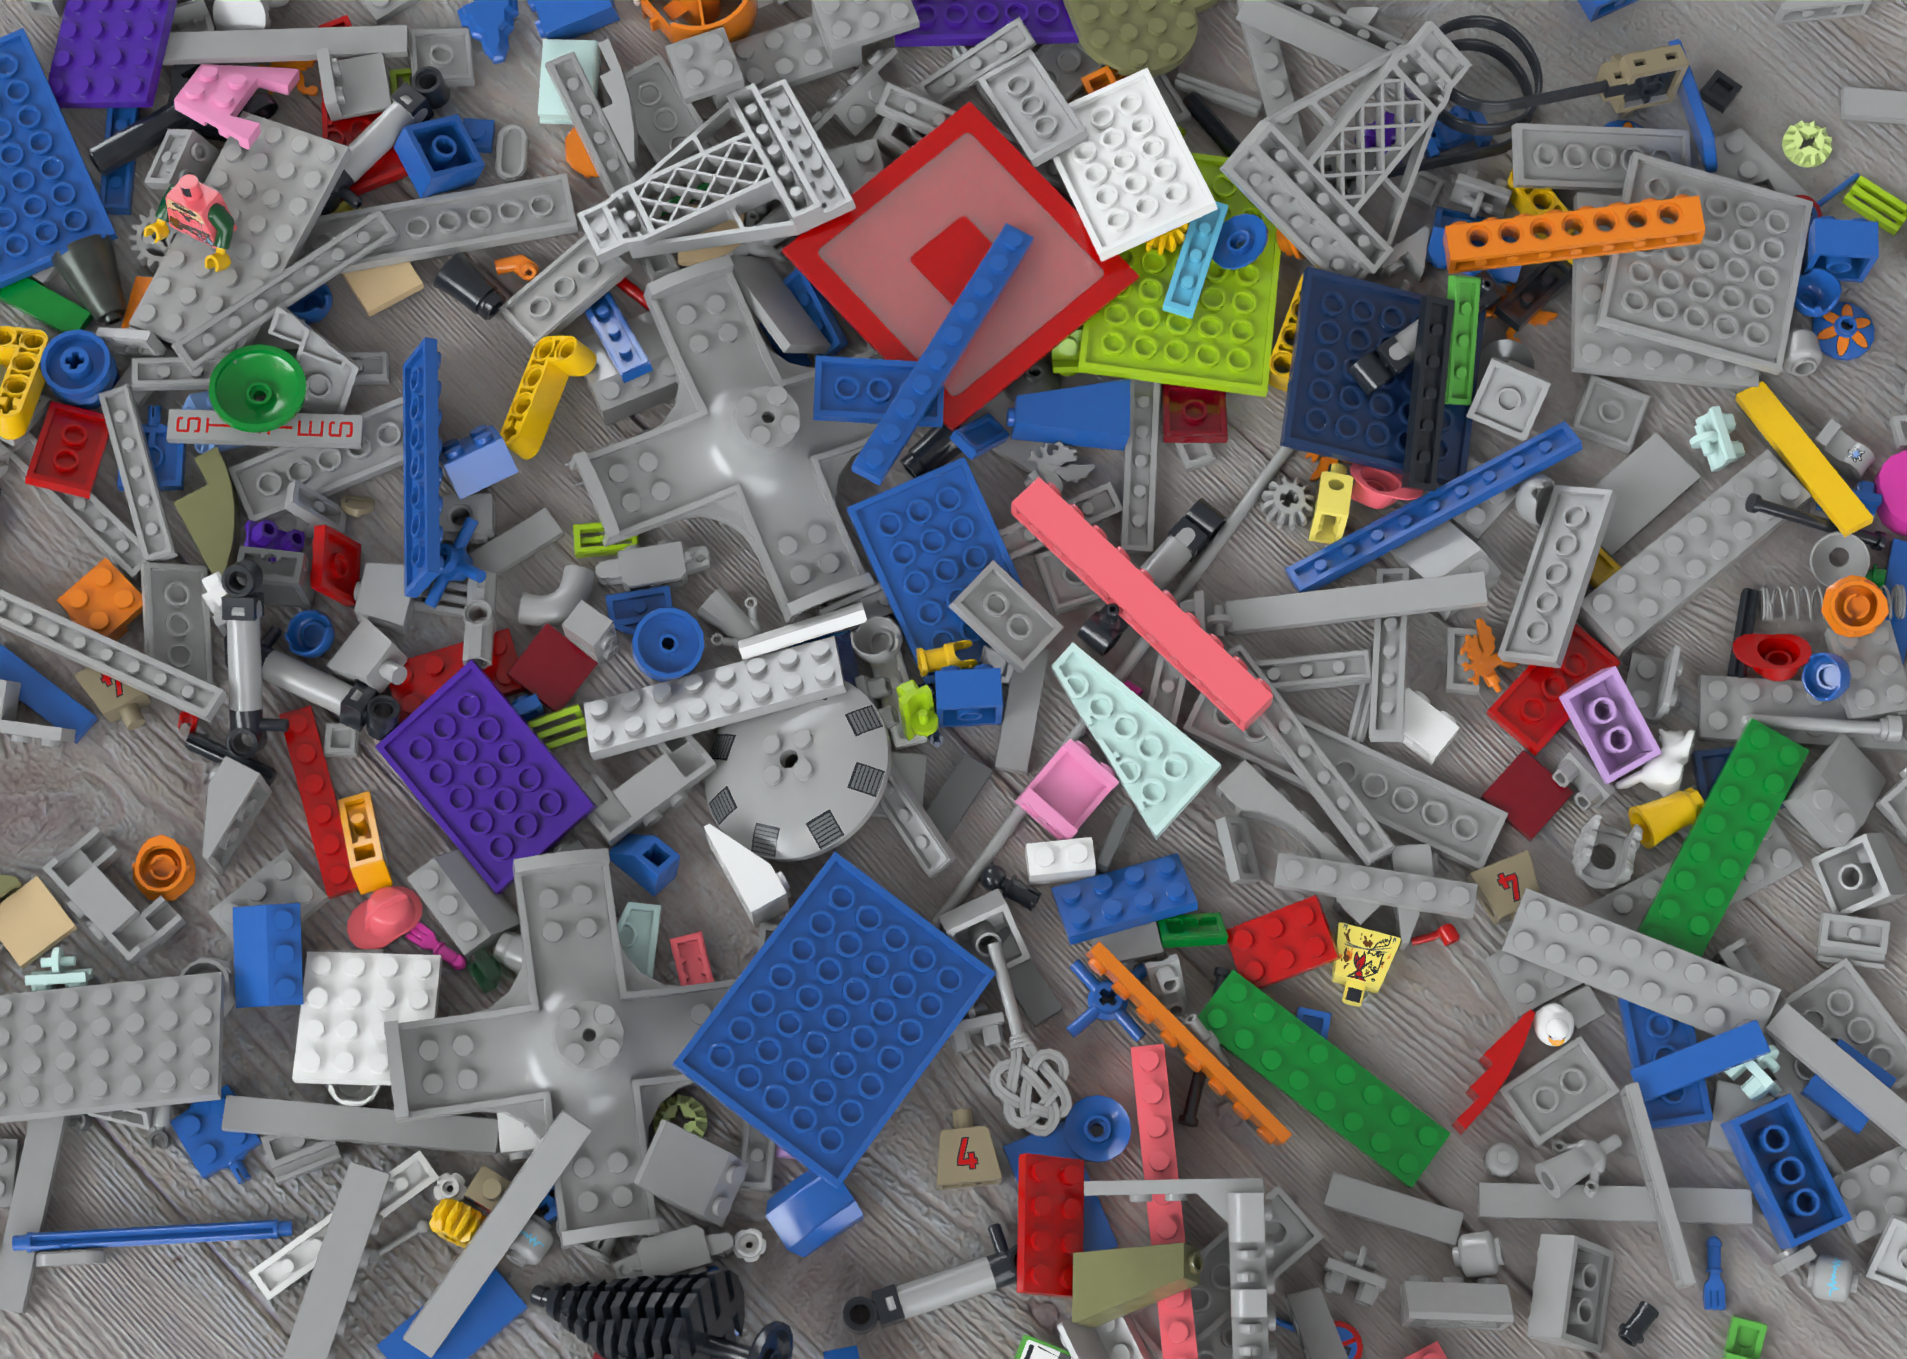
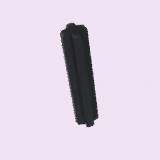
[1183,92,1241,157]
[1727,588,1760,678]
[185,732,277,786]

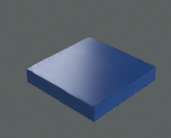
[1800,1039,1897,1134]

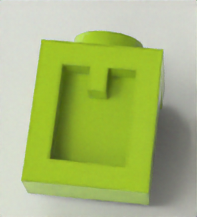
[1051,325,1083,376]

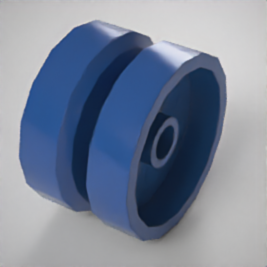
[40,329,120,410]
[632,607,704,682]

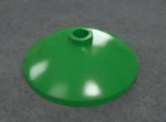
[209,344,307,433]

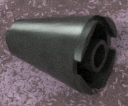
[51,234,126,326]

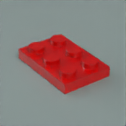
[25,401,110,499]
[1226,895,1341,990]

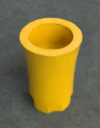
[1628,787,1704,849]

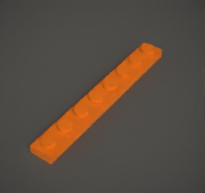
[1085,941,1292,1146]

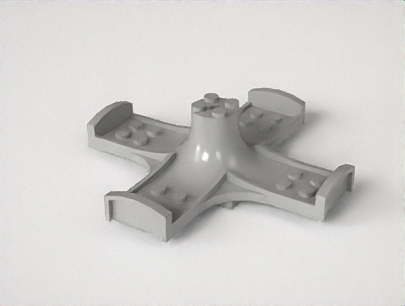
[570,255,923,624]
[384,848,737,1249]

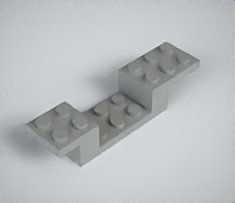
[665,0,920,111]

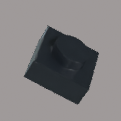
[1699,69,1743,114]

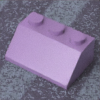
[1559,666,1662,784]

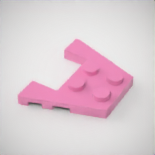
[174,64,300,150]

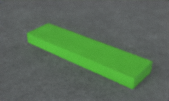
[1444,275,1481,405]

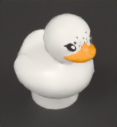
[1533,1003,1574,1046]

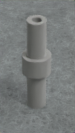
[1185,1014,1230,1068]

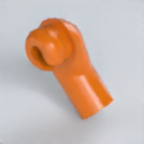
[494,254,539,281]

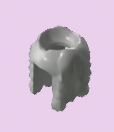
[1571,814,1643,890]

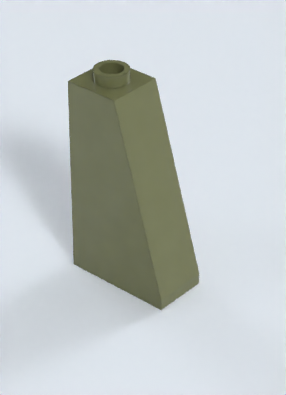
[1072,1243,1203,1328]

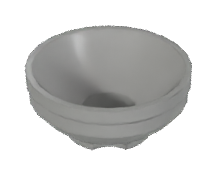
[1810,531,1870,587]

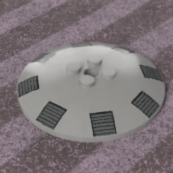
[705,681,891,862]

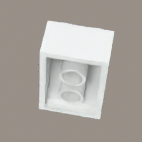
[704,824,791,928]

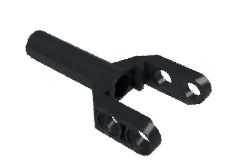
[88,63,278,176]

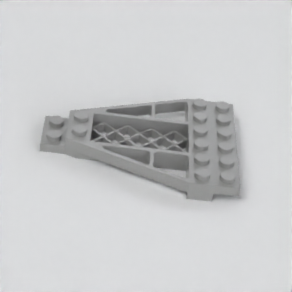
[1220,21,1472,280]
[577,78,856,264]

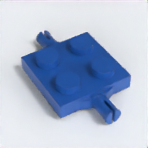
[117,405,186,492]
[170,1084,262,1185]

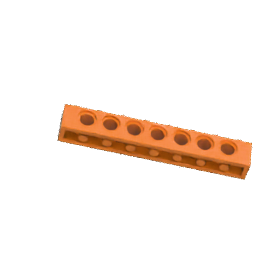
[1443,194,1706,274]

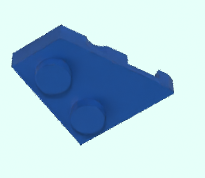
[605,585,674,648]

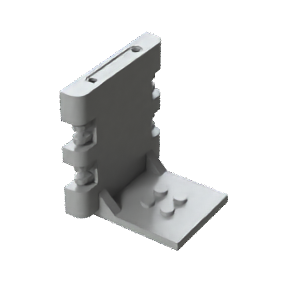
[1084,1178,1277,1359]

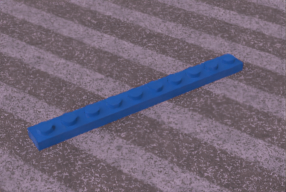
[851,223,1034,486]
[1285,421,1582,593]

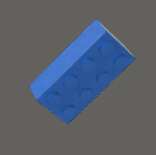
[1720,1093,1853,1249]

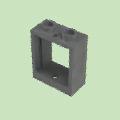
[236,546,316,609]

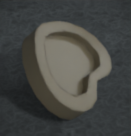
[341,495,375,518]

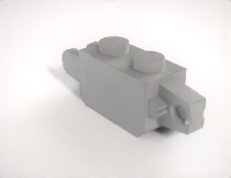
[594,539,711,592]
[614,1225,735,1279]

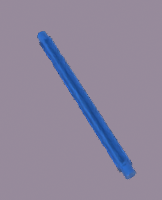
[12,1219,293,1253]

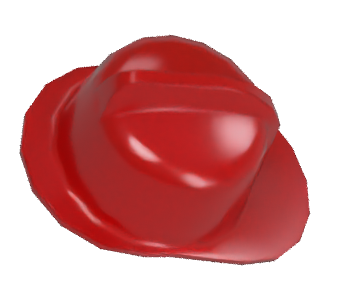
[1733,634,1812,682]

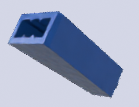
[1006,379,1130,451]

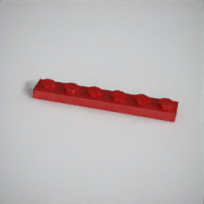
[279,705,359,899]

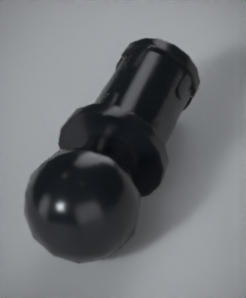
[981,865,1042,912]

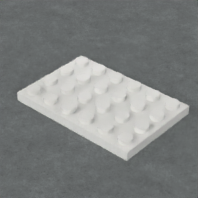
[1052,68,1218,262]

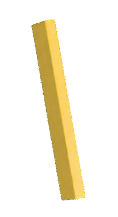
[1735,381,1874,537]

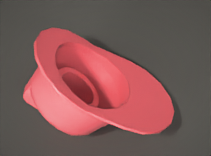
[1350,463,1424,509]
[347,886,423,949]

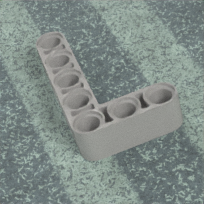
[1285,1287,1348,1359]

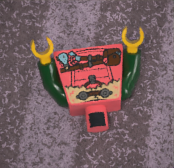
[143,174,237,272]

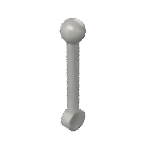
[368,1220,430,1264]

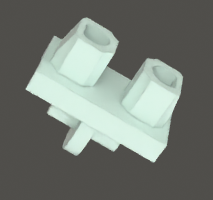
[1689,406,1745,472]
[25,947,94,992]
[1724,1045,1782,1103]

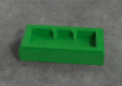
[1156,912,1228,948]

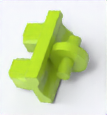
[896,680,939,741]

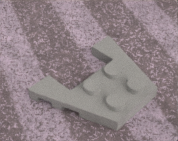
[1690,128,1808,196]
[256,304,360,414]

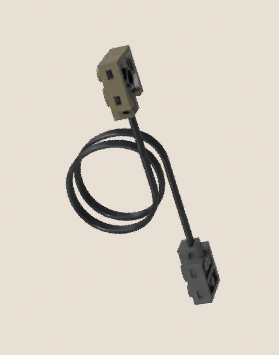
[1313,15,1690,207]

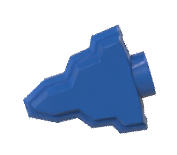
[457,0,519,64]

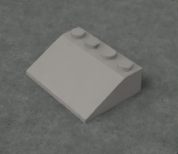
[579,311,678,426]

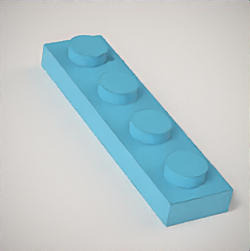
[1162,201,1229,319]

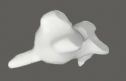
[1614,728,1696,797]

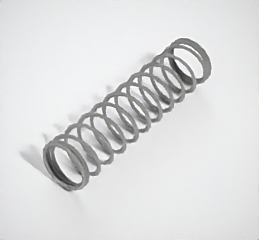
[1759,584,1906,621]

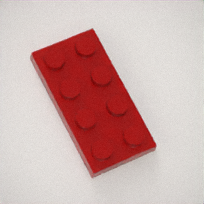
[1486,623,1621,756]
[389,628,526,723]
[1017,1153,1084,1298]

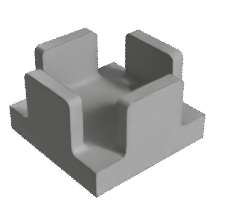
[1466,357,1552,442]

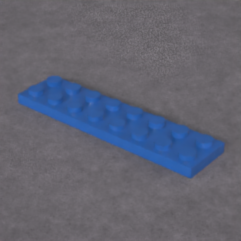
[403,337,444,598]

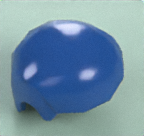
[1794,268,1842,317]
[287,284,333,325]
[284,609,335,659]
[1802,652,1852,701]

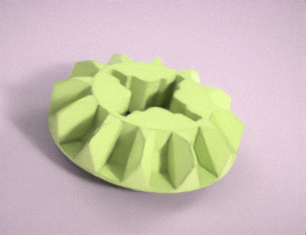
[1782,120,1832,168]
[653,1094,707,1138]

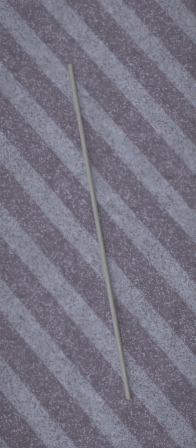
[930,279,1414,931]

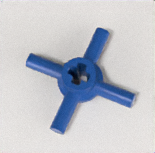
[424,516,486,609]
[1066,959,1147,1043]

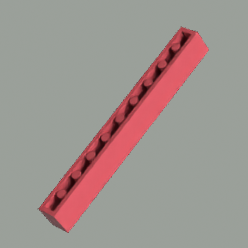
[1011,477,1273,732]
[1130,1044,1199,1359]

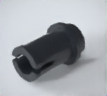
[1618,1301,1659,1347]

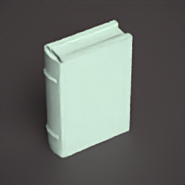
[538,39,602,125]

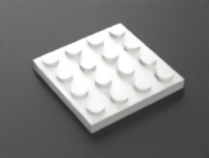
[292,952,443,1086]

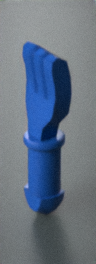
[1703,1236,1726,1310]

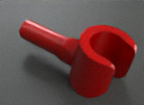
[177,710,199,734]
[1411,924,1460,947]

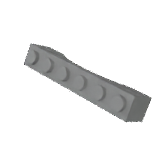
[1215,760,1384,927]

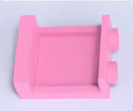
[1014,739,1119,840]

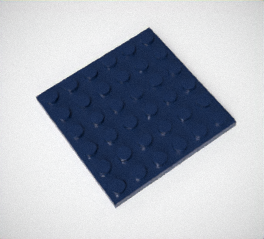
[1280,267,1486,485]

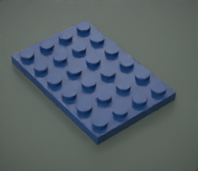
[846,457,1024,685]

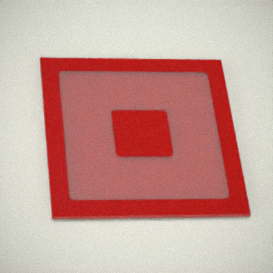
[782,101,1140,432]

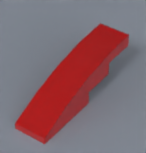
[1451,1009,1535,1135]

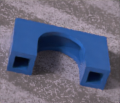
[527,0,620,40]

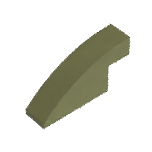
[173,447,241,575]

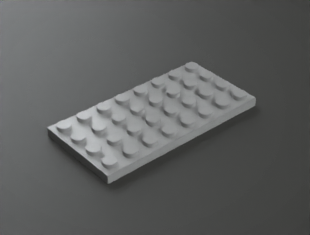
[128,111,353,364]
[0,972,225,1123]

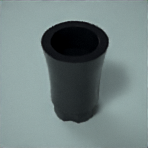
[433,252,506,320]
[900,423,963,479]

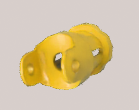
[916,640,978,677]

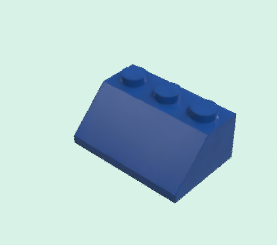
[1425,206,1521,284]
[233,903,303,1008]

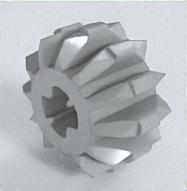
[1260,476,1315,532]

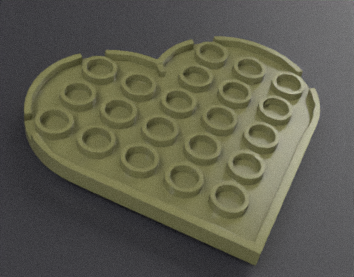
[1063,0,1219,77]

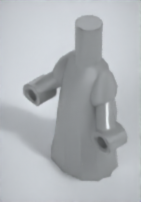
[728,202,791,262]
[696,586,776,656]
[1535,1134,1622,1199]

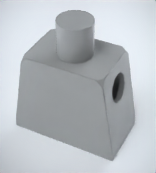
[326,618,407,694]

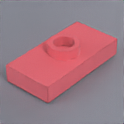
[669,931,714,986]

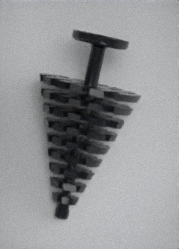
[530,1270,793,1359]

